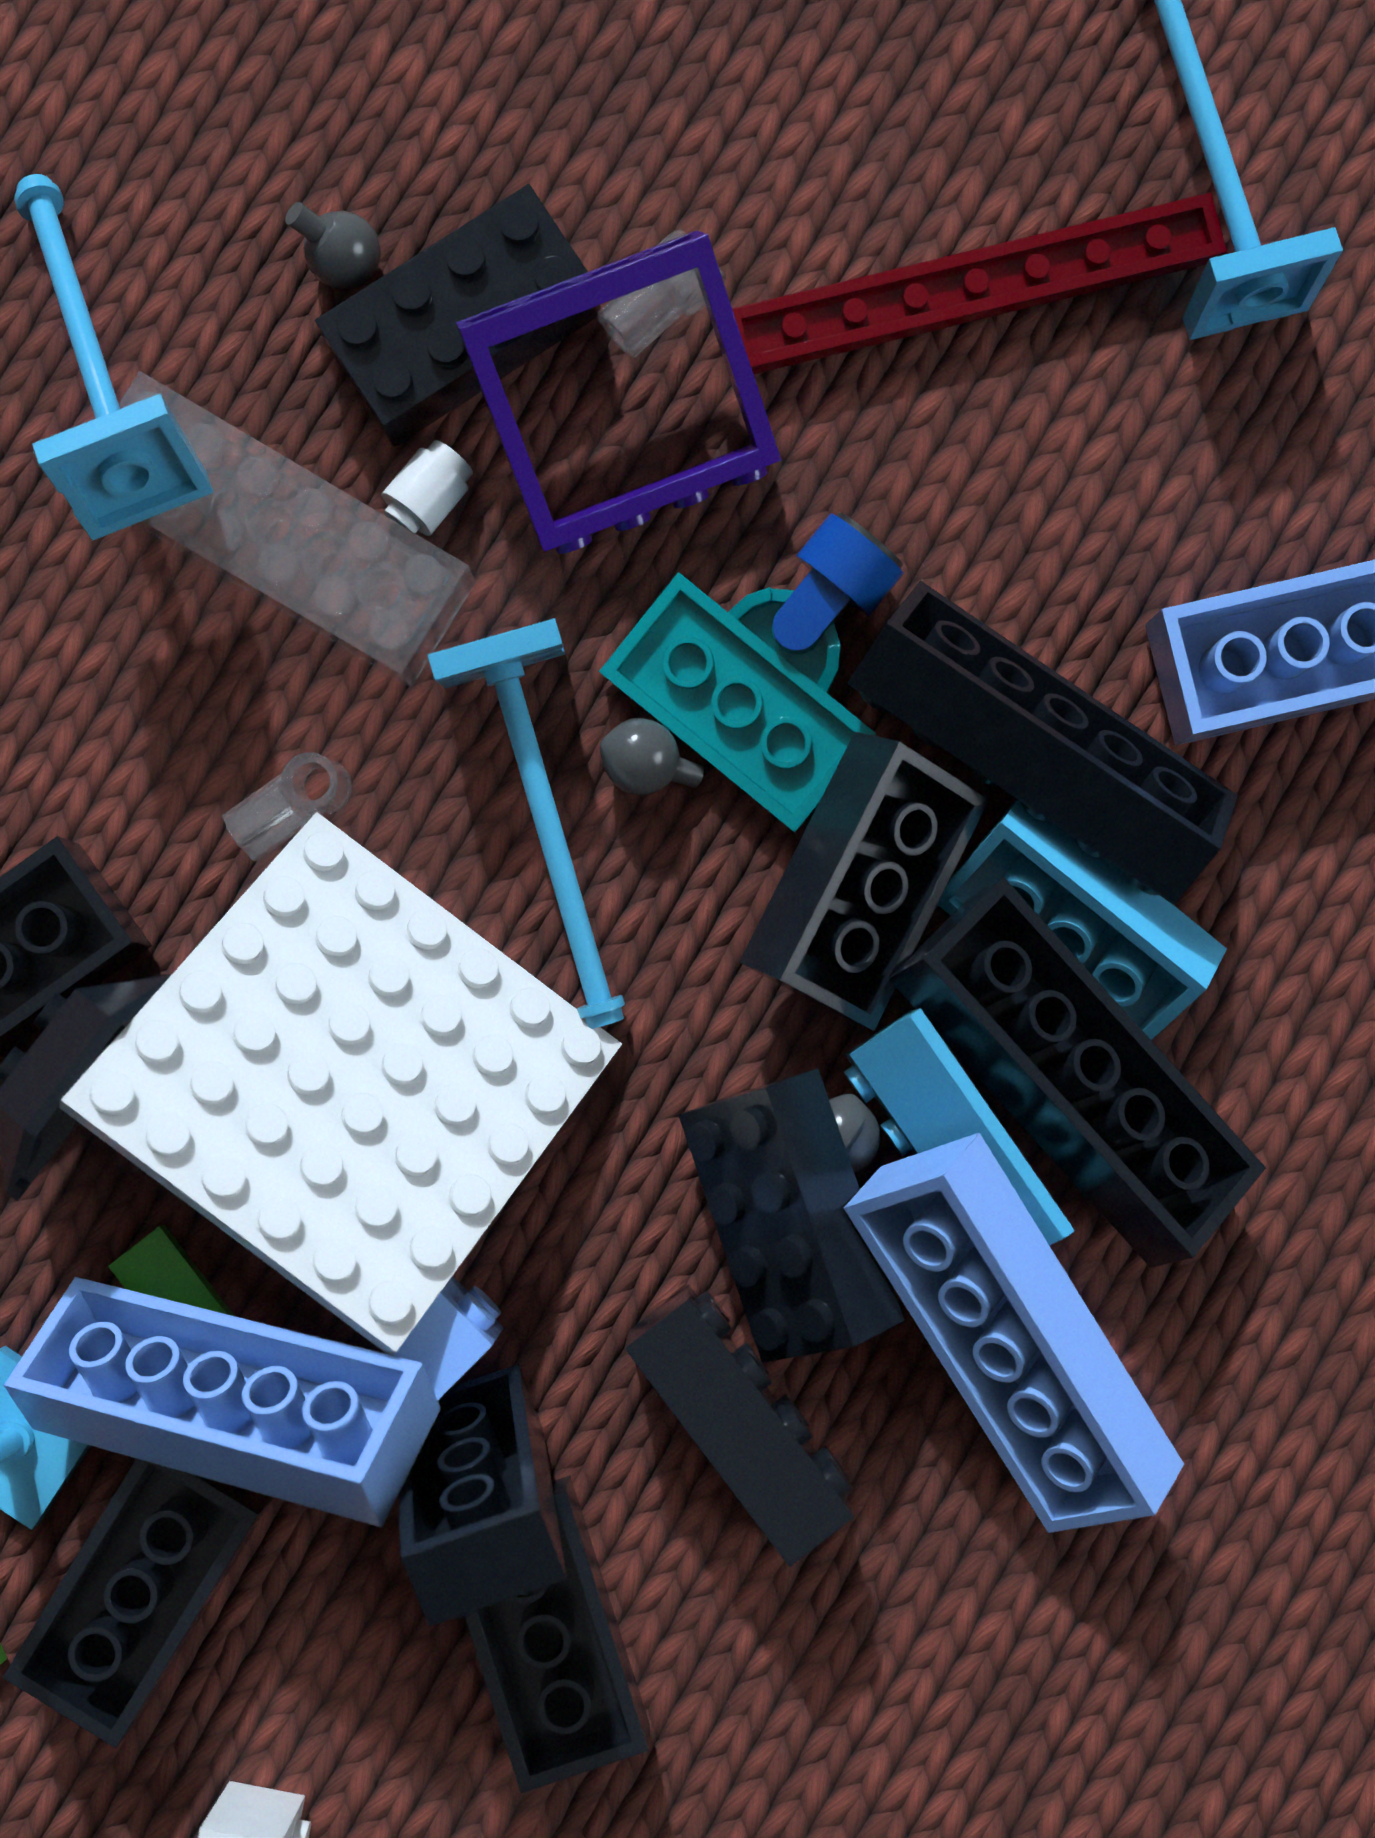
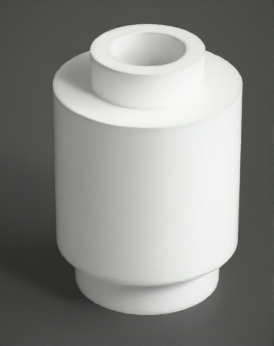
[381,440,473,537]

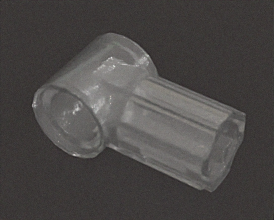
[597,229,726,358]
[222,752,352,861]

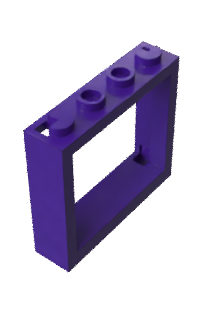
[455,230,781,554]

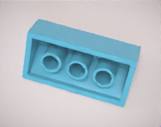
[937,799,1227,1040]
[844,1008,1075,1246]

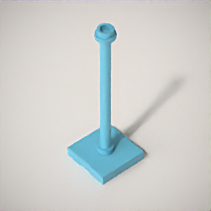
[1154,0,1343,340]
[14,174,214,541]
[428,618,625,1029]
[0,1346,91,1530]

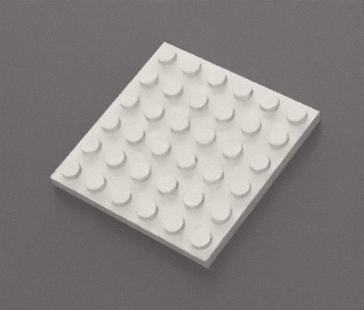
[60,812,622,1356]

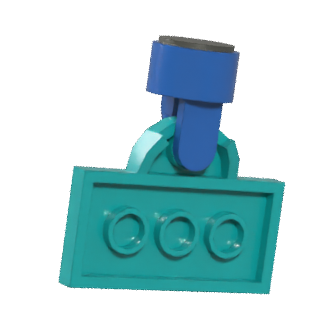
[599,512,904,832]

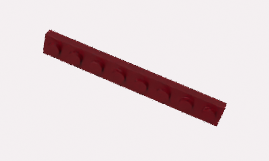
[732,193,1227,374]

